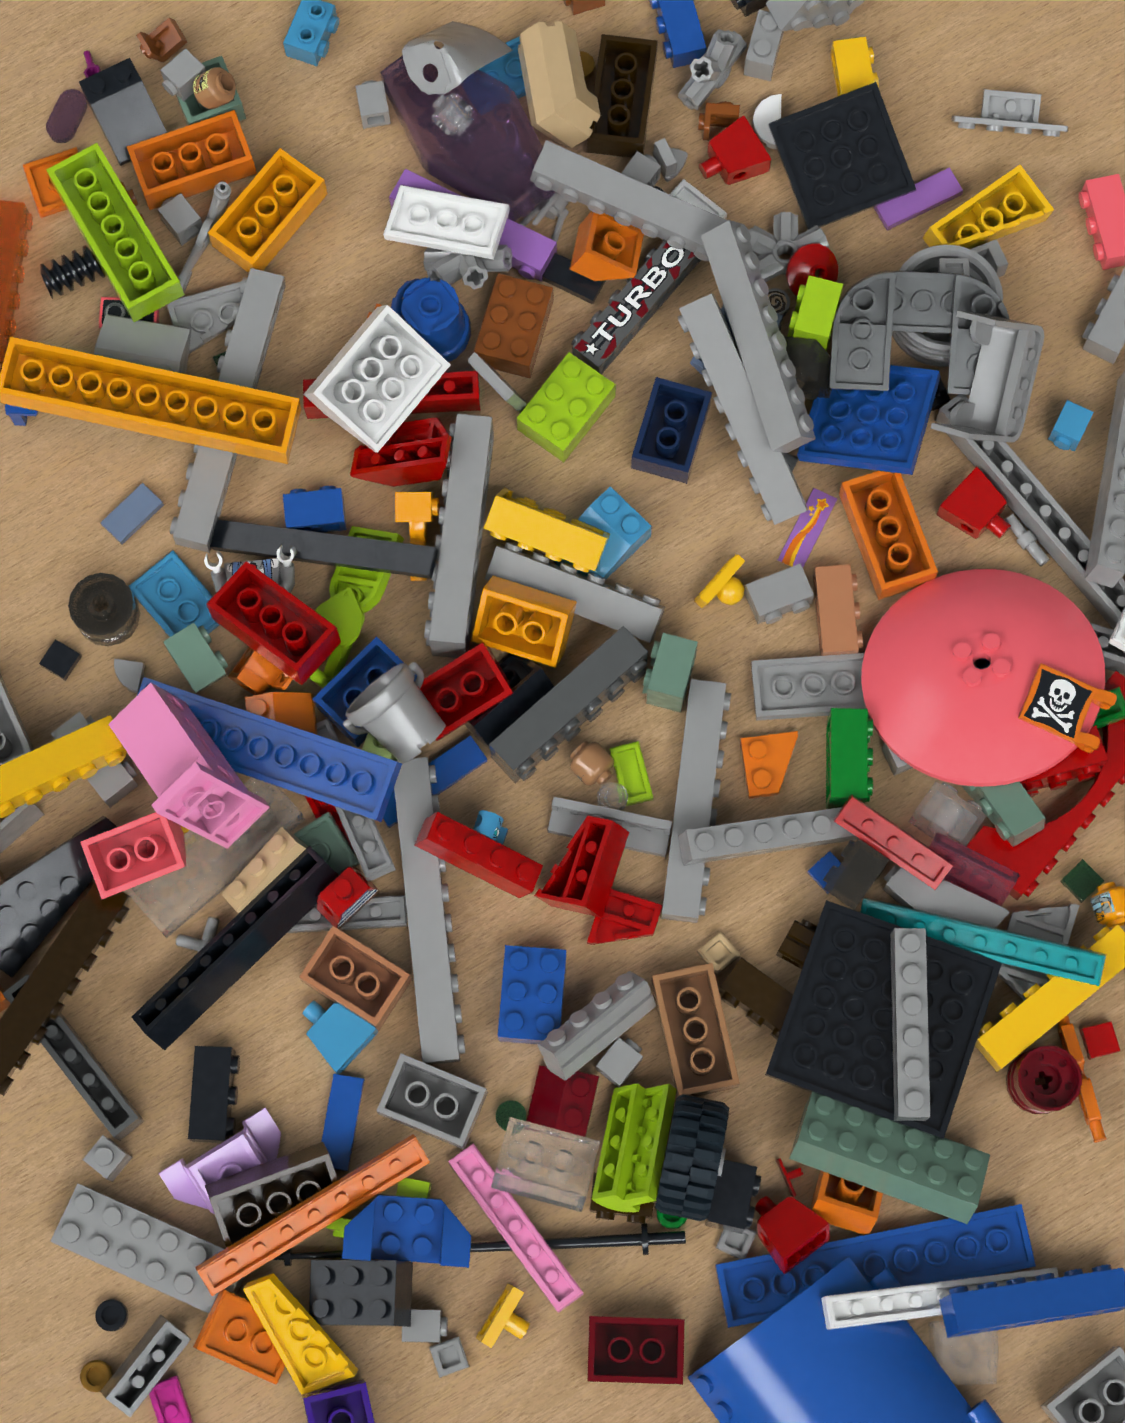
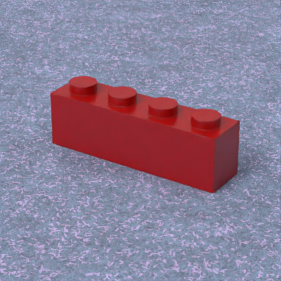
[414,811,543,899]

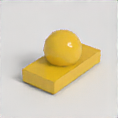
[694,554,745,608]

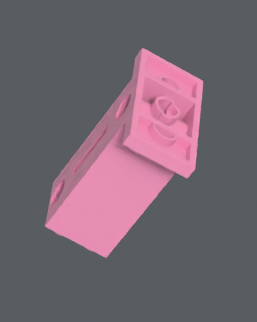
[108,683,270,849]

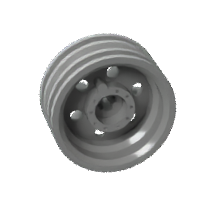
[892,245,1003,367]

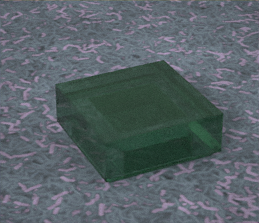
[1060,859,1104,903]

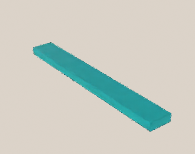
[860,898,1107,986]

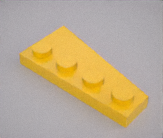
[243,1273,359,1395]

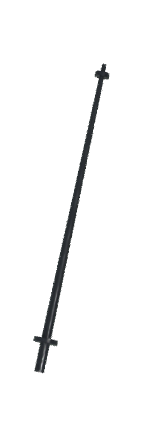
[274,1223,686,1266]

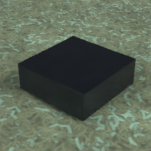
[39,639,82,681]

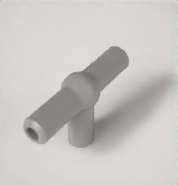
[176,917,219,952]

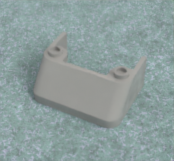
[931,311,1044,442]

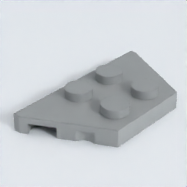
[998,904,1079,1001]

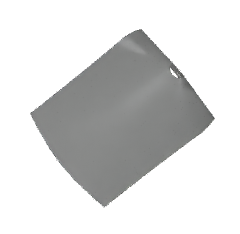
[402,21,513,95]

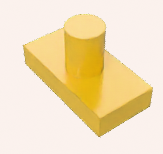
[476,1283,530,1348]

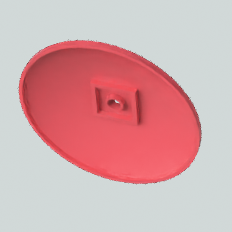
[861,569,1105,787]

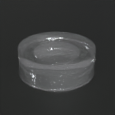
[597,782,628,811]

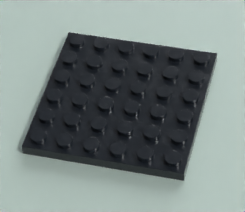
[765,900,1002,1139]

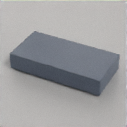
[100,483,164,545]

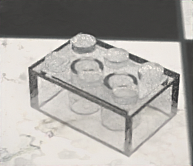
[491,1117,600,1212]

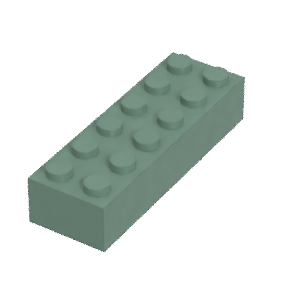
[789,1092,990,1224]

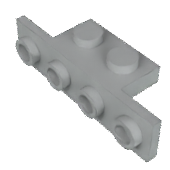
[952,89,1068,137]

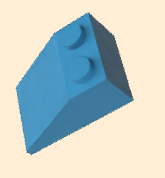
[552,486,652,580]

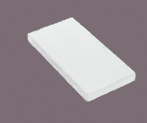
[383,185,510,260]

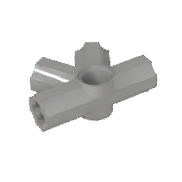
[678,29,747,111]
[750,212,829,282]
[423,245,513,290]

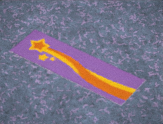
[778,488,837,568]

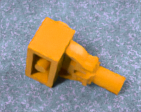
[395,492,440,581]

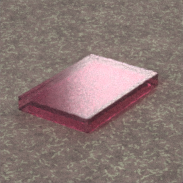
[929,833,1019,906]

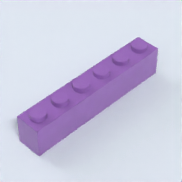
[389,169,557,282]

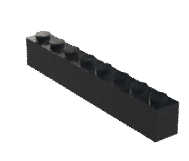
[131,845,339,1050]

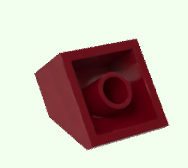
[525,1065,599,1140]

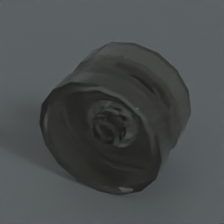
[68,573,140,647]

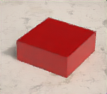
[1080,1021,1120,1060]

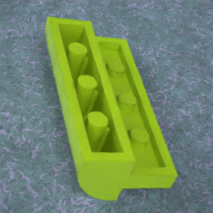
[592,1083,677,1212]

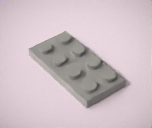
[751,653,866,721]

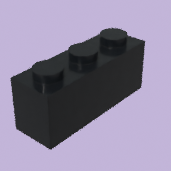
[188,1046,240,1143]

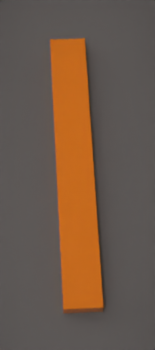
[195,1134,430,1296]

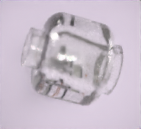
[431,93,474,136]

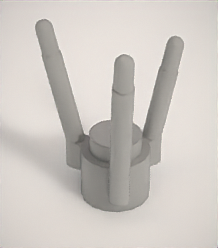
[519,190,569,242]

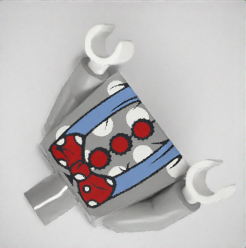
[204,545,297,593]

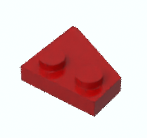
[587,889,663,945]

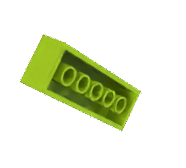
[46,143,185,322]

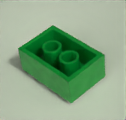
[826,708,873,809]

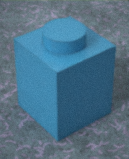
[1048,400,1094,452]

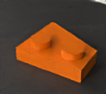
[740,731,798,799]

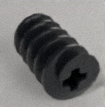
[40,245,105,299]

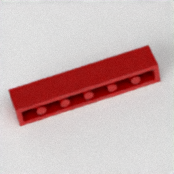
[303,371,481,419]

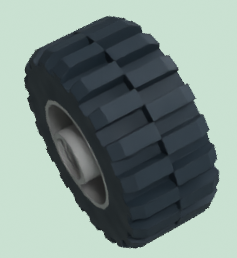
[655,1094,729,1221]

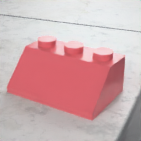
[80,812,186,899]

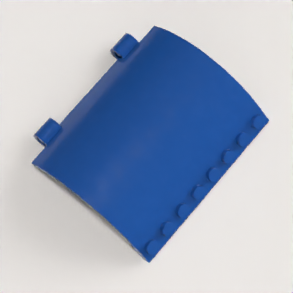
[687,1256,1003,1423]

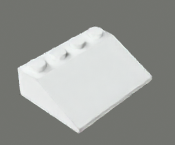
[303,305,451,453]

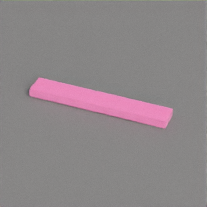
[448,1143,583,1313]

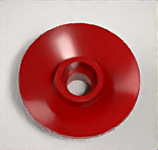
[786,243,838,297]

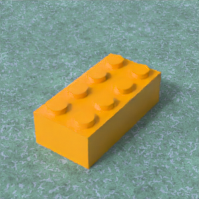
[208,148,328,273]

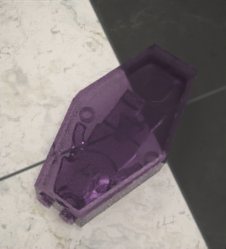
[380,45,555,222]

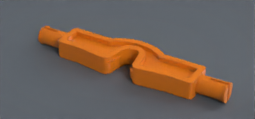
[1058,1015,1107,1143]

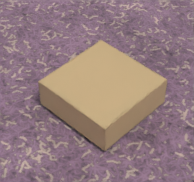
[697,932,741,975]

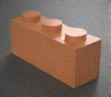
[813,564,863,656]

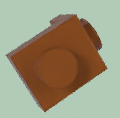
[136,18,187,63]
[698,101,740,141]

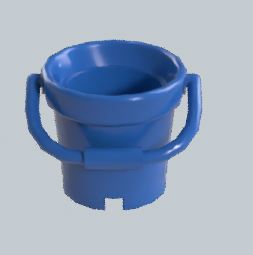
[391,278,471,362]

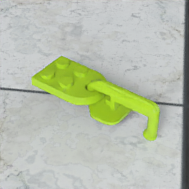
[309,526,404,688]

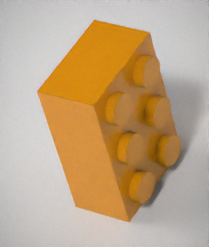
[471,576,577,668]

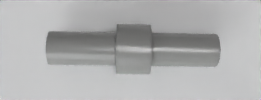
[1005,514,1050,567]

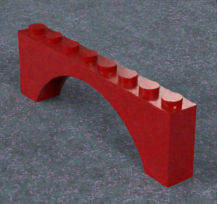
[961,670,1125,900]

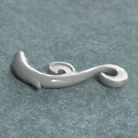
[178,181,231,299]

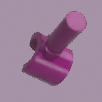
[83,51,101,78]

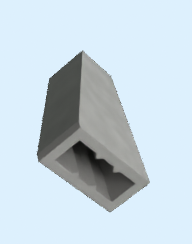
[883,865,1009,928]

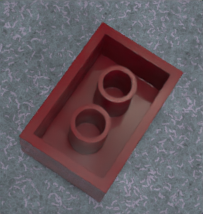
[587,1316,685,1385]

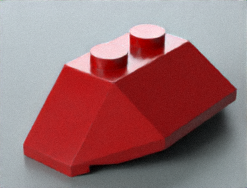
[350,417,452,487]

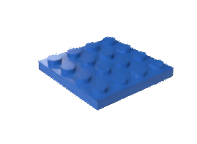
[797,358,941,475]

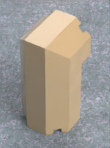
[518,21,601,148]

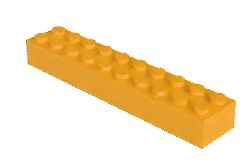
[0,337,301,464]

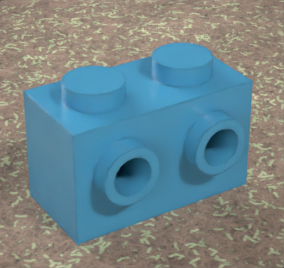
[283,0,340,66]

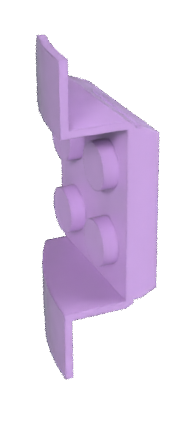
[159,1107,281,1214]

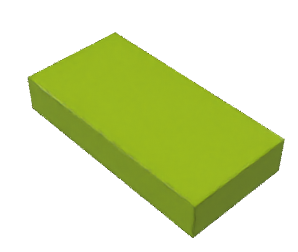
[610,741,653,807]

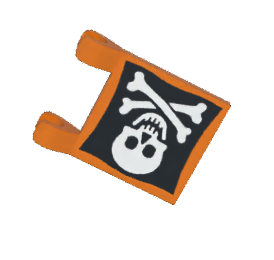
[1018,663,1117,753]

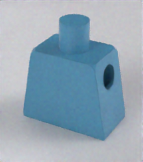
[302,1000,379,1075]

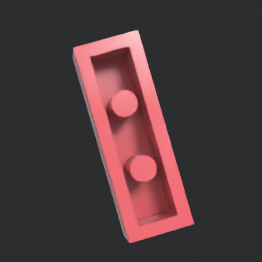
[1079,174,1125,270]

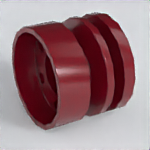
[1006,1046,1082,1114]

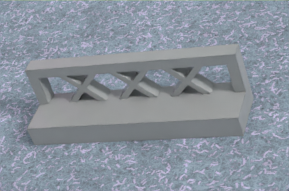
[548,797,672,857]

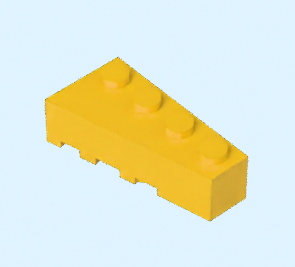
[923,165,1054,249]
[484,487,610,572]

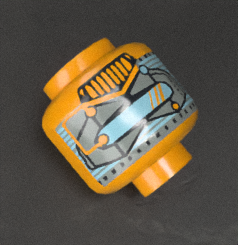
[1090,882,1125,929]

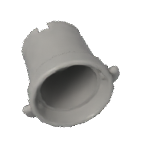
[343,662,446,764]

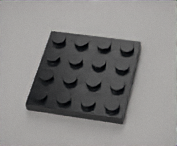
[768,82,916,230]

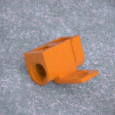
[228,646,293,695]

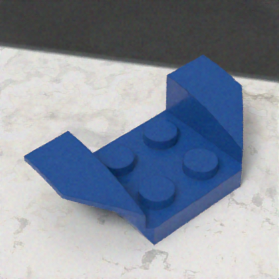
[342,1195,471,1268]

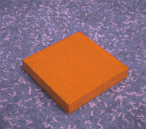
[23,147,78,218]

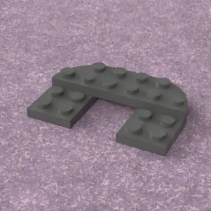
[829,271,1010,395]

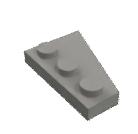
[167,281,243,354]

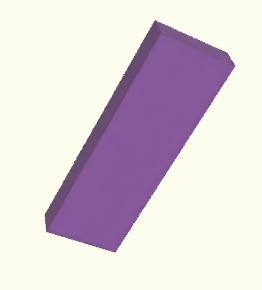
[874,167,963,231]

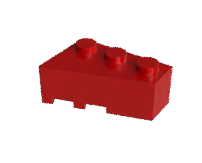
[534,815,629,918]

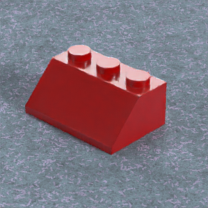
[420,642,514,741]

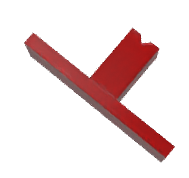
[776,1158,804,1197]

